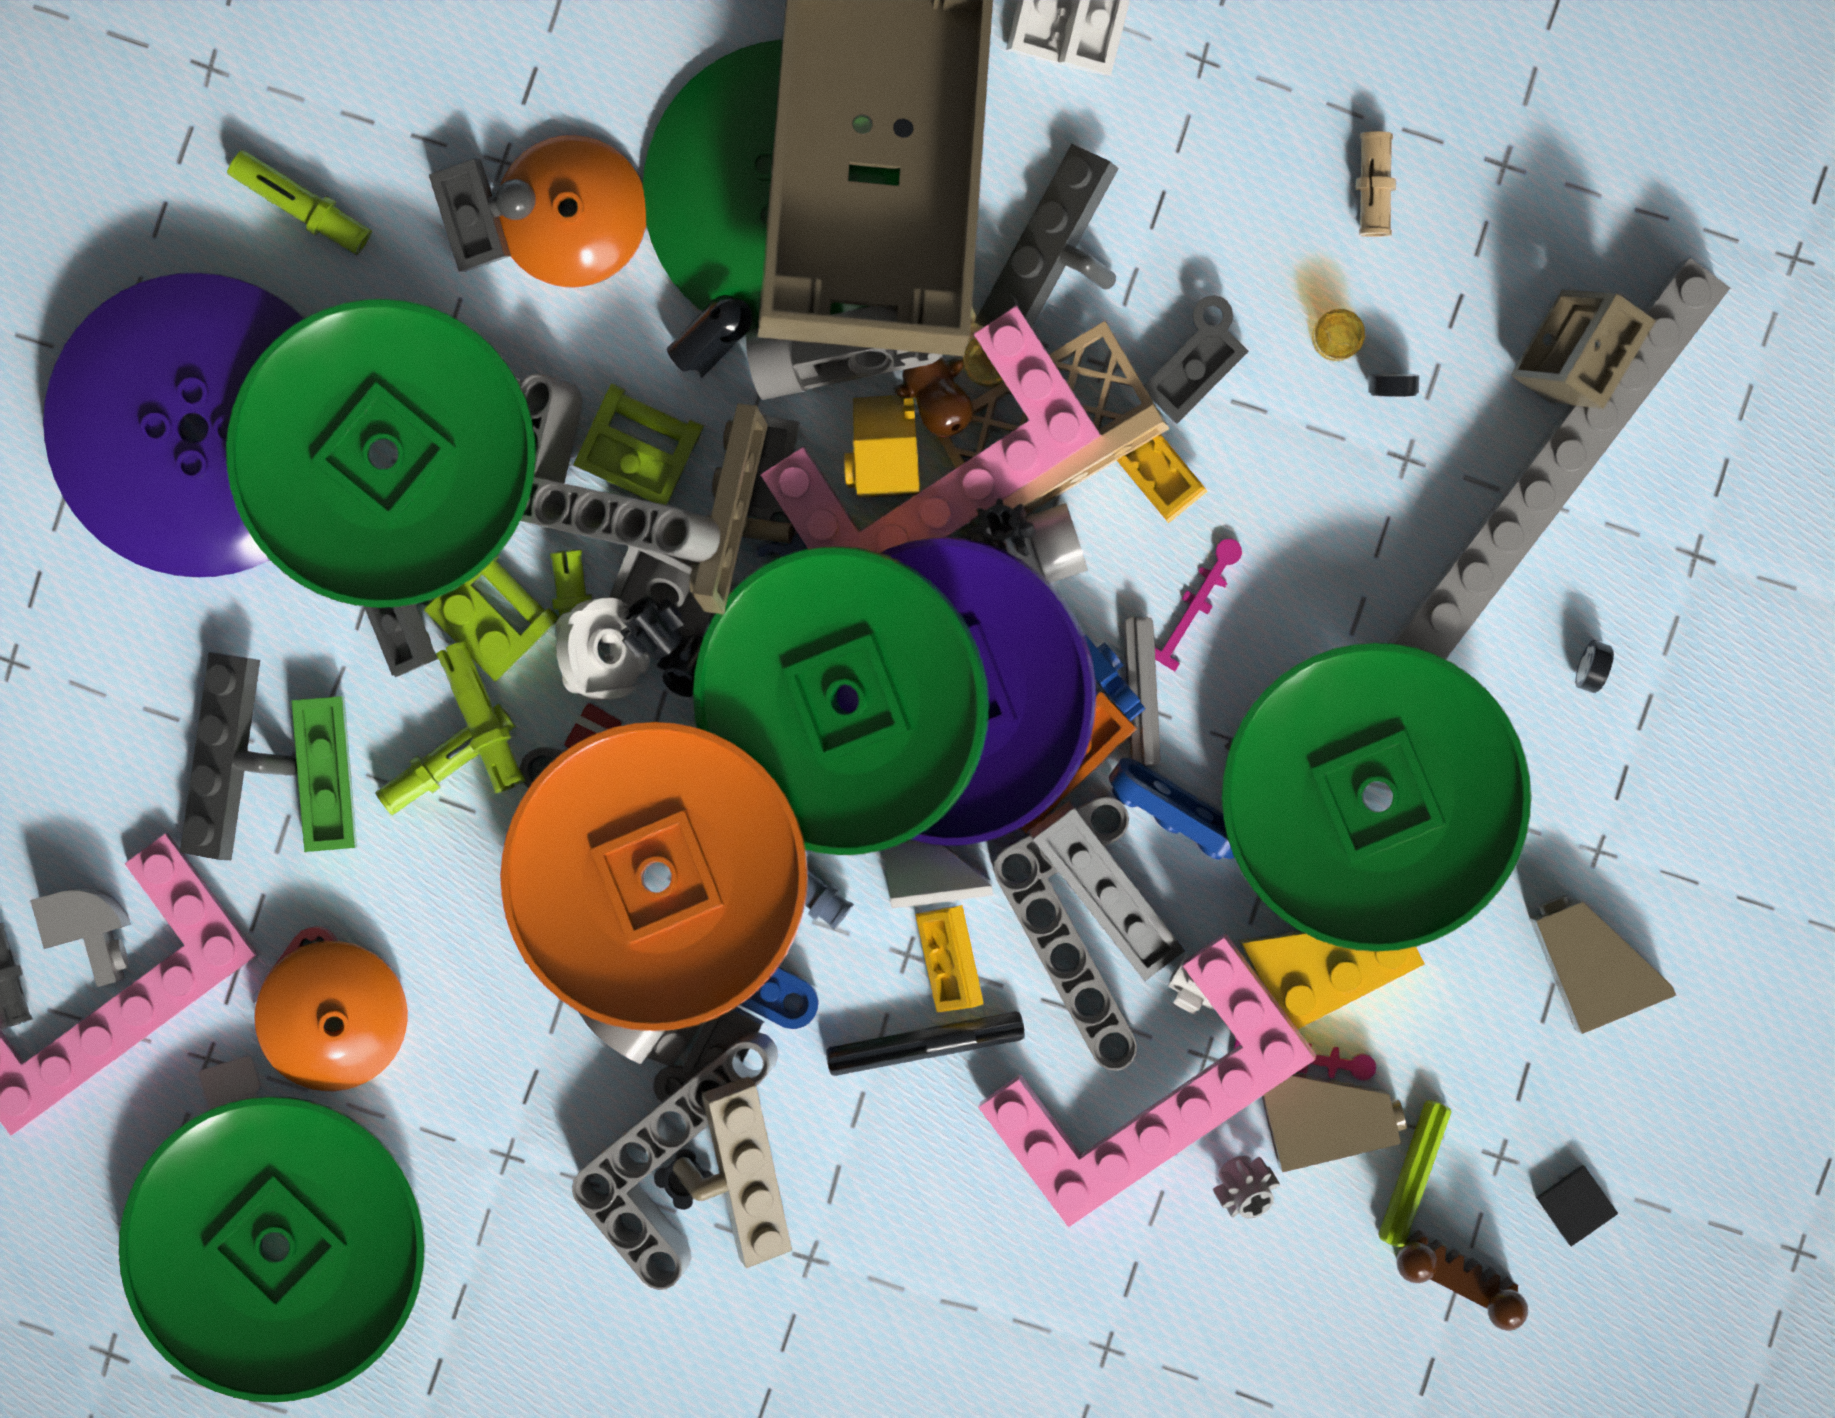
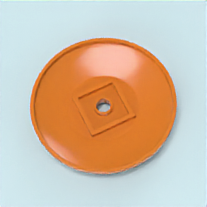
[500,722,808,1031]

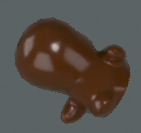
[895,356,974,437]

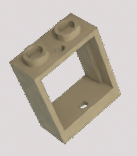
[1510,289,1656,409]

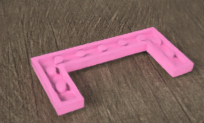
[761,306,1102,553]
[0,833,258,1136]
[978,933,1316,1227]

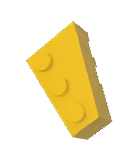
[844,395,919,498]
[1238,930,1425,1029]

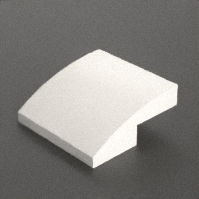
[1006,0,1130,76]

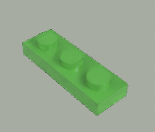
[291,696,357,852]

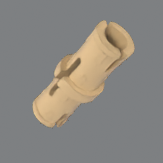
[1356,131,1396,237]

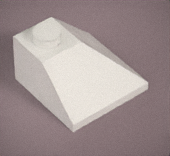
[884,839,993,909]

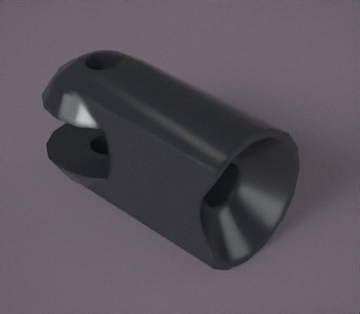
[667,295,752,378]

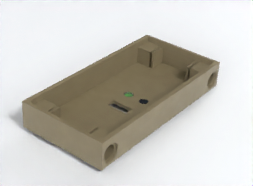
[758,0,993,356]

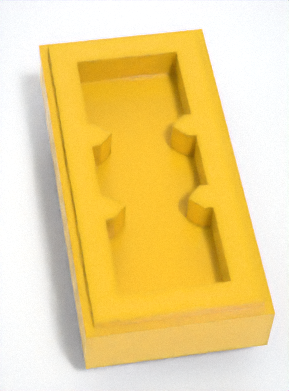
[1117,434,1208,524]
[915,905,984,1013]

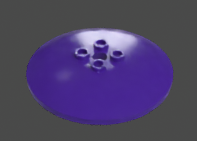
[43,272,305,578]
[837,537,1096,845]

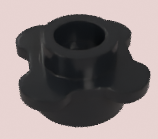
[654,1149,713,1210]

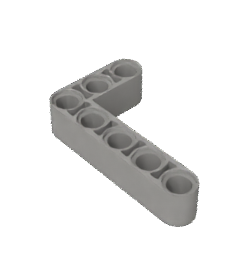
[519,373,720,561]
[993,796,1137,1071]
[572,1032,778,1290]

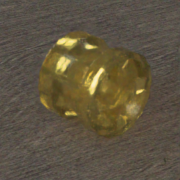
[1311,309,1365,362]
[963,338,1004,387]

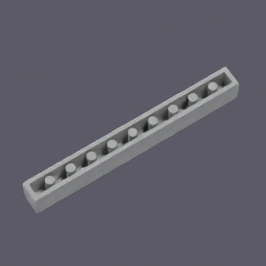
[1388,257,1731,659]

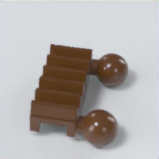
[1395,1230,1529,1331]

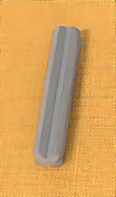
[1123,617,1161,767]

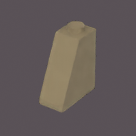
[1529,895,1677,1034]
[1261,1073,1407,1173]

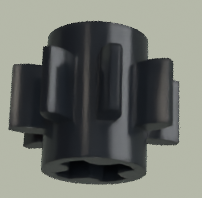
[969,498,1036,557]
[620,596,684,659]
[657,635,704,697]

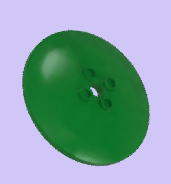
[642,39,900,336]
[226,299,536,608]
[693,546,989,855]
[1222,643,1532,952]
[119,1096,426,1403]

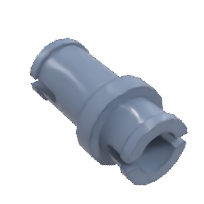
[805,870,854,930]

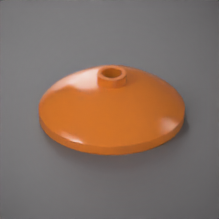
[499,135,646,288]
[254,941,408,1091]

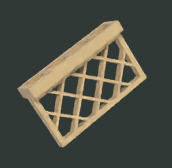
[937,321,1170,514]

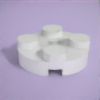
[556,598,651,701]

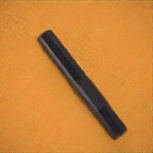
[826,1011,1025,1076]

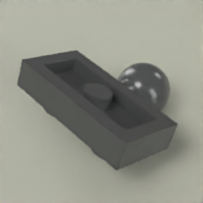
[429,159,536,272]

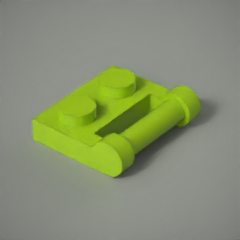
[573,383,704,506]
[424,555,559,682]

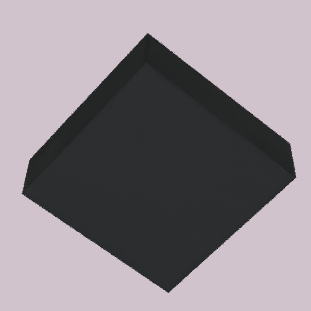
[1536,1165,1618,1247]

